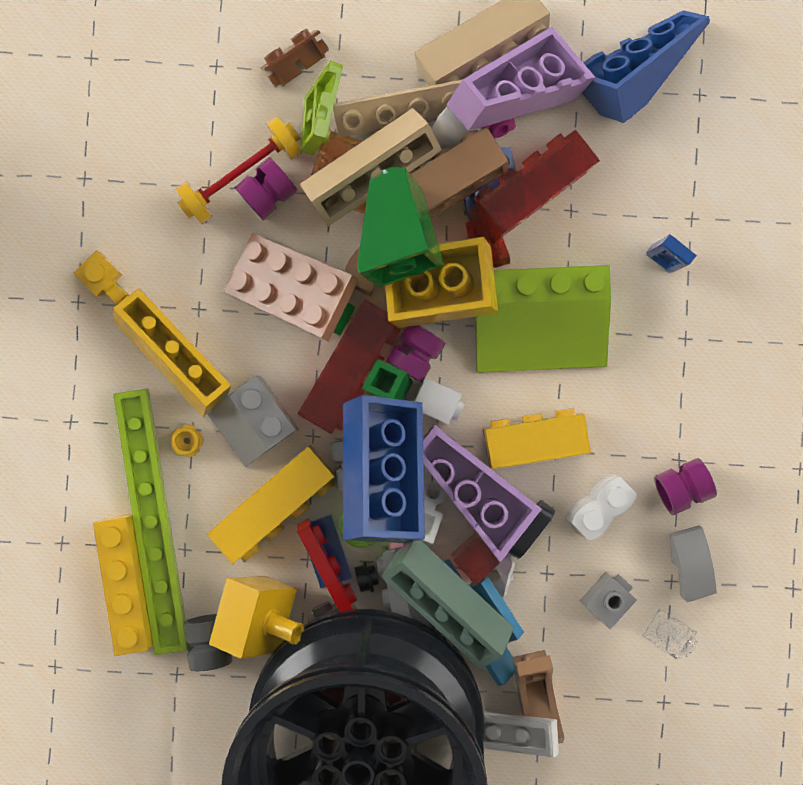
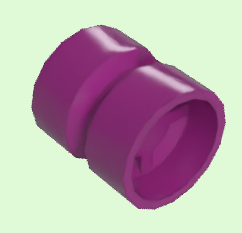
[234,157,298,220]
[386,325,446,383]
[654,458,717,515]

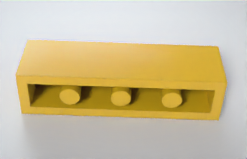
[112,288,231,417]
[207,445,336,564]
[93,513,153,656]

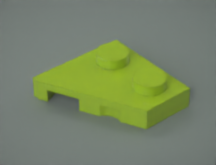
[300,60,343,156]

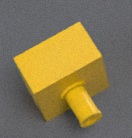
[209,576,304,659]

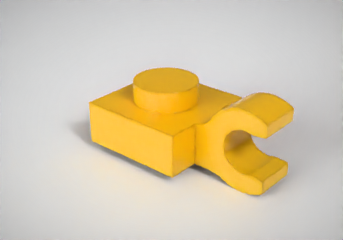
[73,250,129,304]

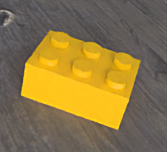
[385,237,498,328]

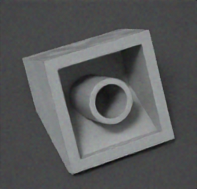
[207,376,299,467]

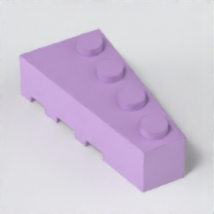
[446,27,595,131]
[423,424,542,562]

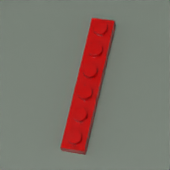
[297,518,401,706]

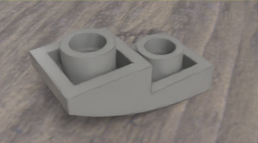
[670,525,717,602]

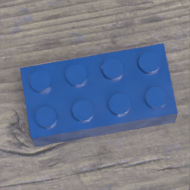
[343,395,425,543]

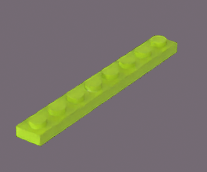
[113,389,190,656]

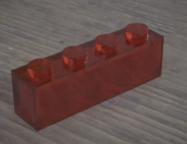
[468,129,600,244]
[297,299,402,435]

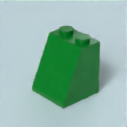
[357,167,444,288]

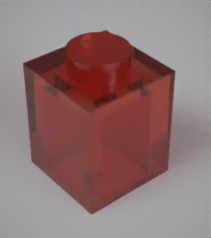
[451,532,501,585]

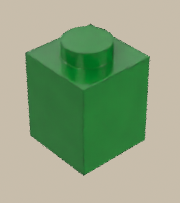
[362,359,413,400]

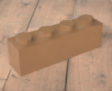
[409,127,509,219]

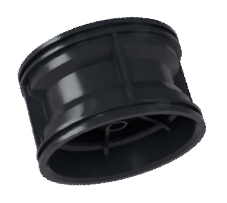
[221,609,487,785]

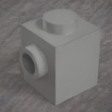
[580,572,637,629]

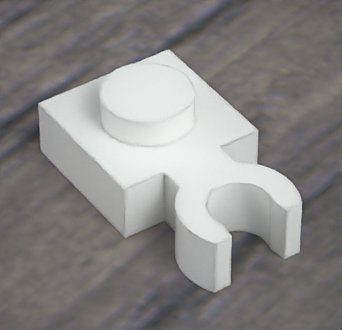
[421,483,446,547]

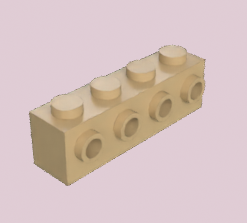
[414,0,550,86]
[300,108,442,226]

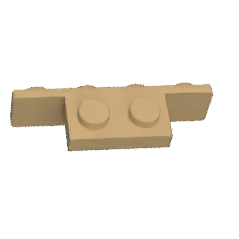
[333,80,462,137]

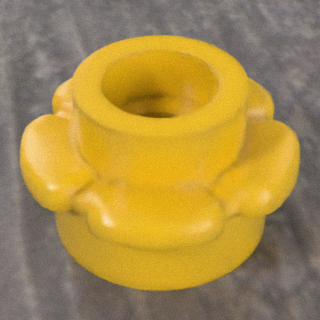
[171,424,204,457]

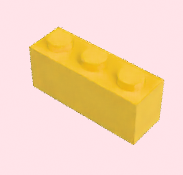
[483,408,591,469]

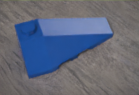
[582,10,710,123]

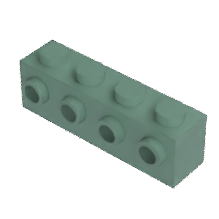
[382,540,514,669]

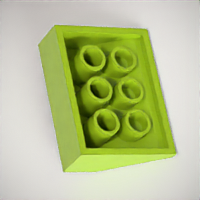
[474,265,611,373]

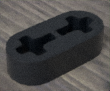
[508,500,555,559]

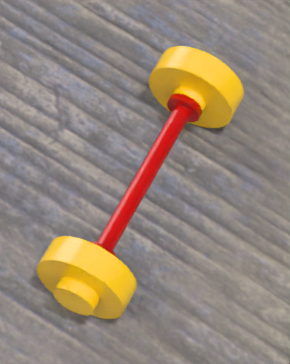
[176,116,302,224]

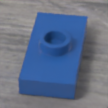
[646,234,697,273]

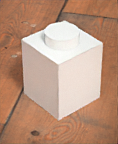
[415,378,464,425]

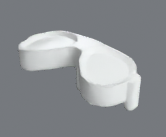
[492,555,515,599]

